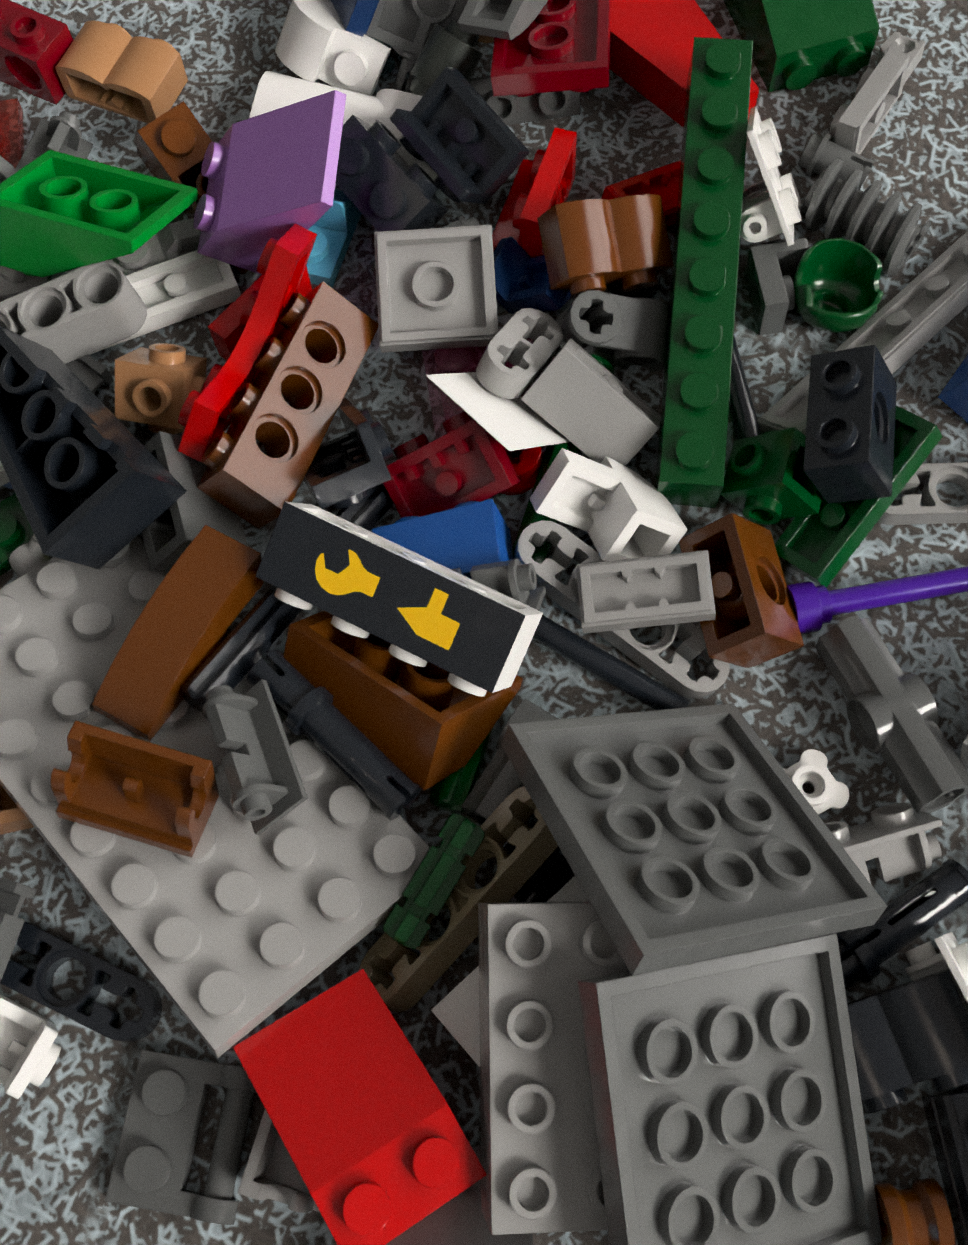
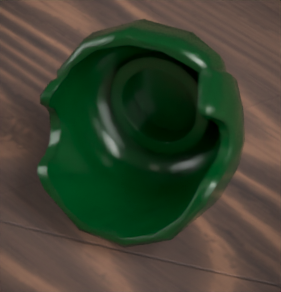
[793,238,884,333]

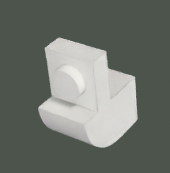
[275,0,391,96]
[529,448,688,562]

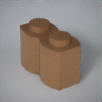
[55,21,188,124]

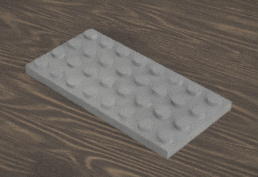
[0,536,429,1059]

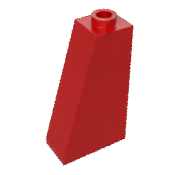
[609,0,759,127]

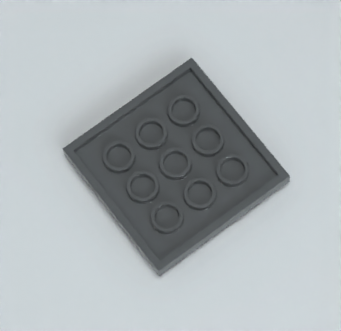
[501,703,887,976]
[578,934,882,1245]

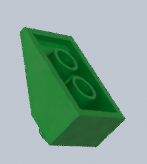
[0,150,198,278]

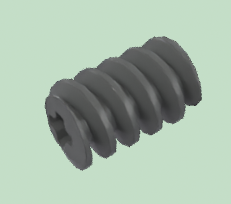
[800,157,932,277]

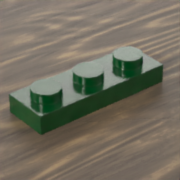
[775,405,943,588]

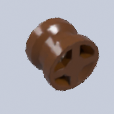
[874,1178,955,1245]

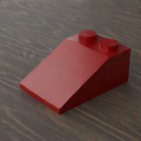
[233,968,487,1245]

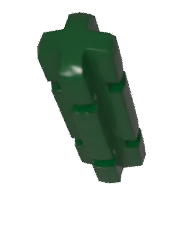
[383,813,485,949]

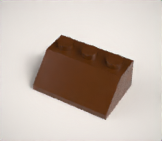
[284,610,523,791]

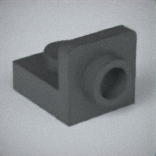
[745,238,810,336]

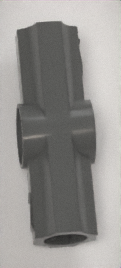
[815,615,968,814]

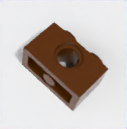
[679,513,804,668]

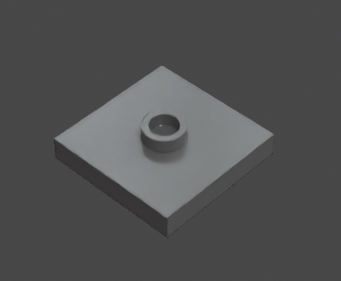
[374,225,498,353]

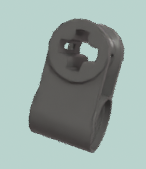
[555,290,670,372]

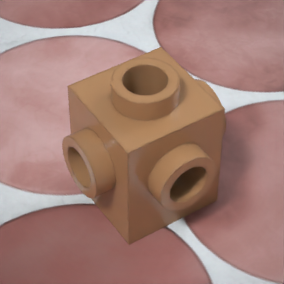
[115,343,207,434]

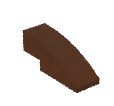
[92,525,264,742]

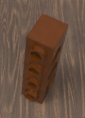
[197,281,379,529]

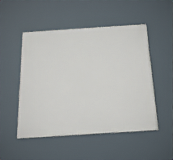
[426,372,570,451]

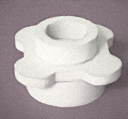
[783,749,849,815]

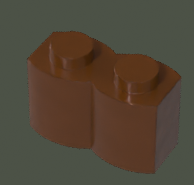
[537,194,674,298]

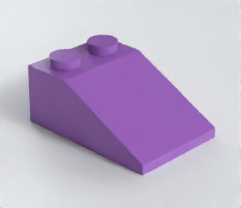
[193,90,346,275]

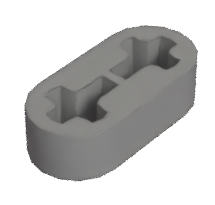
[476,308,563,399]

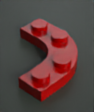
[178,223,317,462]

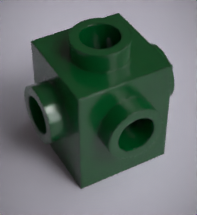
[721,427,822,525]

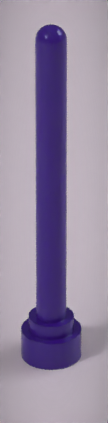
[787,566,968,634]

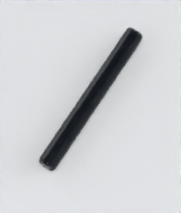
[182,484,393,713]

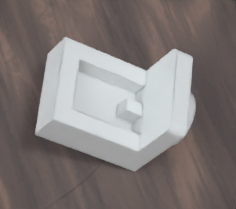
[0,994,61,1099]

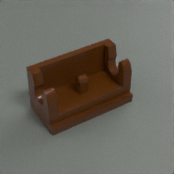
[50,720,219,858]

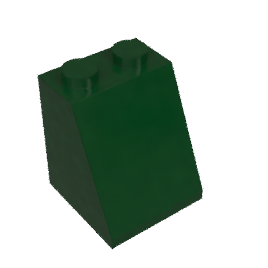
[723,0,880,92]

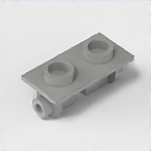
[825,803,943,884]

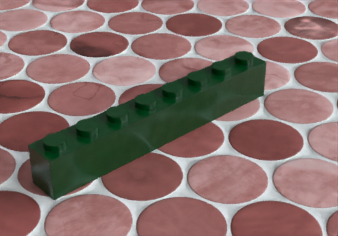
[655,37,753,508]

